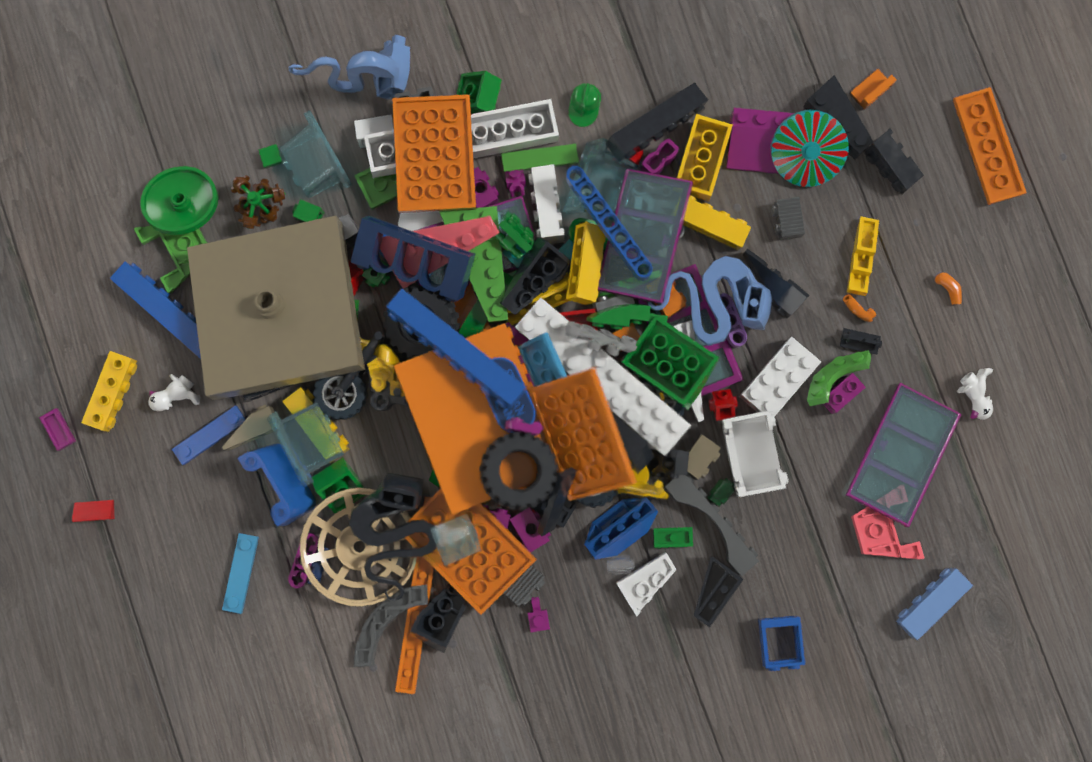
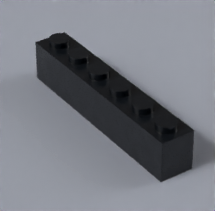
[605,82,708,162]

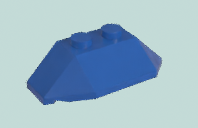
[584,497,658,559]

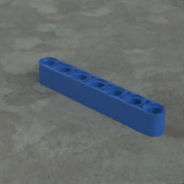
[566,166,653,281]

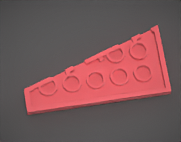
[380,216,500,289]

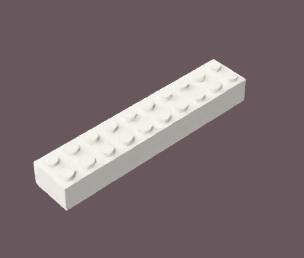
[364,99,559,178]
[515,298,691,456]

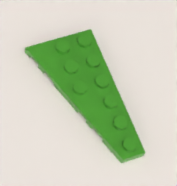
[439,206,508,323]

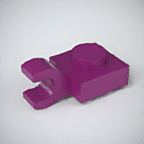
[528,596,550,632]

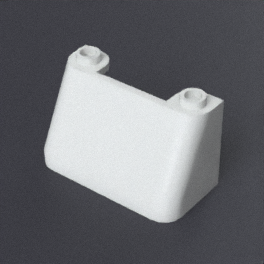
[721,410,788,497]

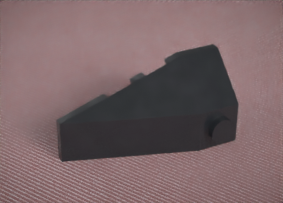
[500,237,571,315]
[743,248,809,318]
[410,583,468,653]

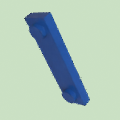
[172,405,246,465]

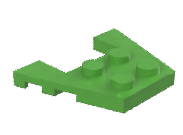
[134,226,207,294]

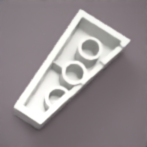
[528,165,564,244]

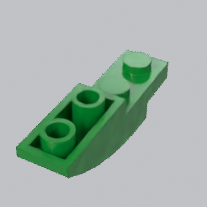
[587,304,668,329]

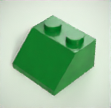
[456,71,502,114]
[310,457,365,514]

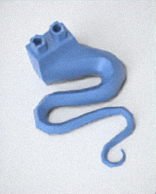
[289,35,410,99]
[648,256,772,346]

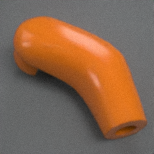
[935,272,962,304]
[843,294,876,322]

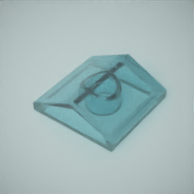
[430,514,481,566]

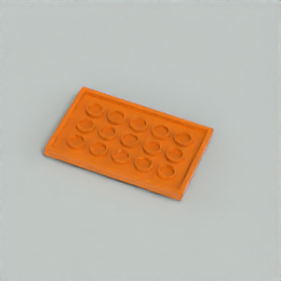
[392,95,476,213]
[528,367,637,501]
[405,489,537,615]

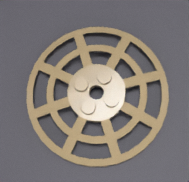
[300,488,417,606]

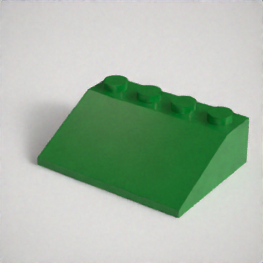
[622,315,720,410]

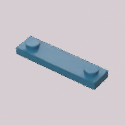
[222,533,259,614]

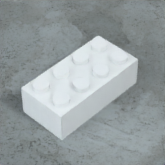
[739,337,821,417]

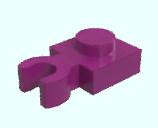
[505,169,526,197]

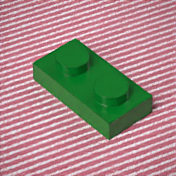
[653,527,693,548]

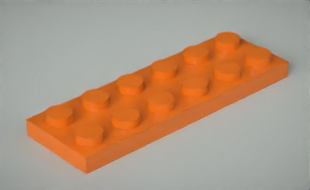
[953,87,1027,205]

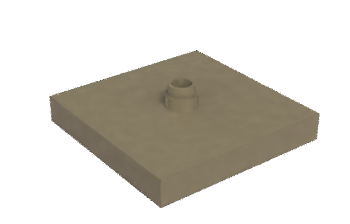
[187,216,365,400]

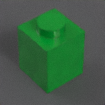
[292,199,324,223]

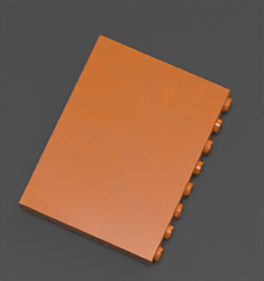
[394,323,558,515]

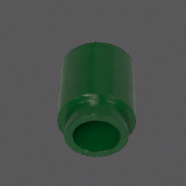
[707,478,735,507]

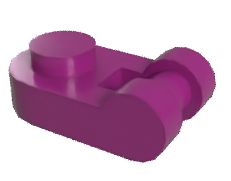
[505,417,542,436]

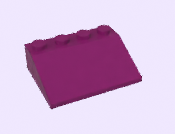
[726,108,795,174]

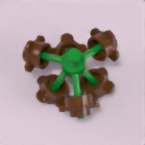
[231,175,285,229]

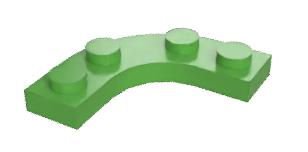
[807,350,871,406]

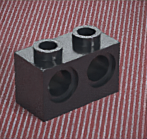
[646,449,689,478]

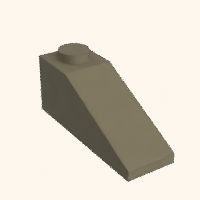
[222,405,281,451]

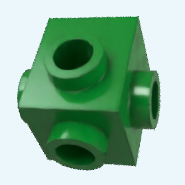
[362,259,391,287]

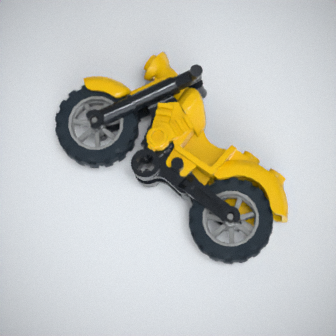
[313,332,409,420]

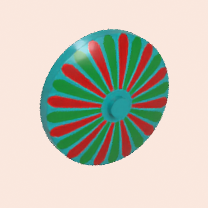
[771,110,849,187]

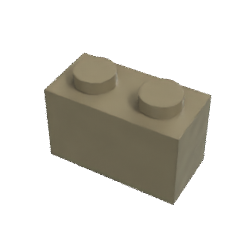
[687,435,721,480]

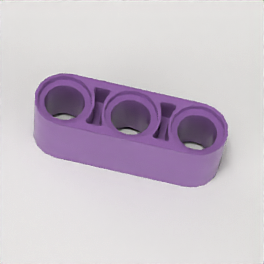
[720,293,747,348]

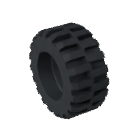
[382,286,460,359]
[479,432,558,510]

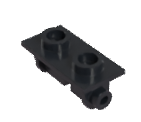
[839,328,882,355]

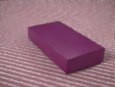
[39,408,76,451]

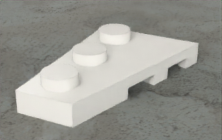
[616,552,676,616]

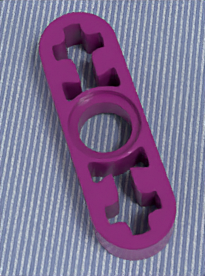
[288,533,319,588]

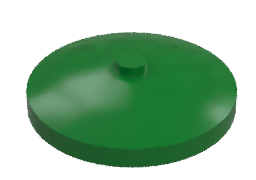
[140,166,218,235]

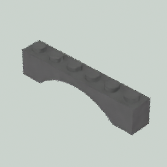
[663,473,759,577]

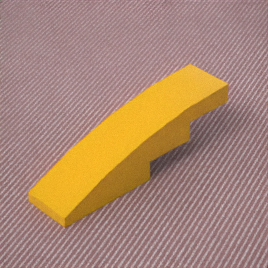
[847,217,879,296]

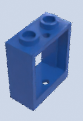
[758,615,805,671]

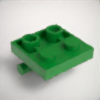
[494,211,535,259]

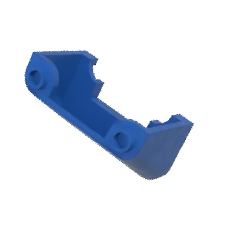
[238,443,316,526]

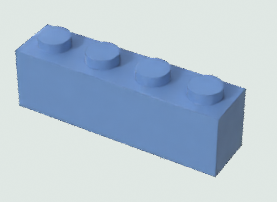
[896,568,973,640]

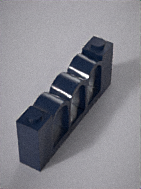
[351,216,476,302]

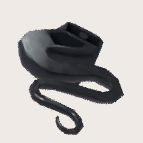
[348,473,441,601]

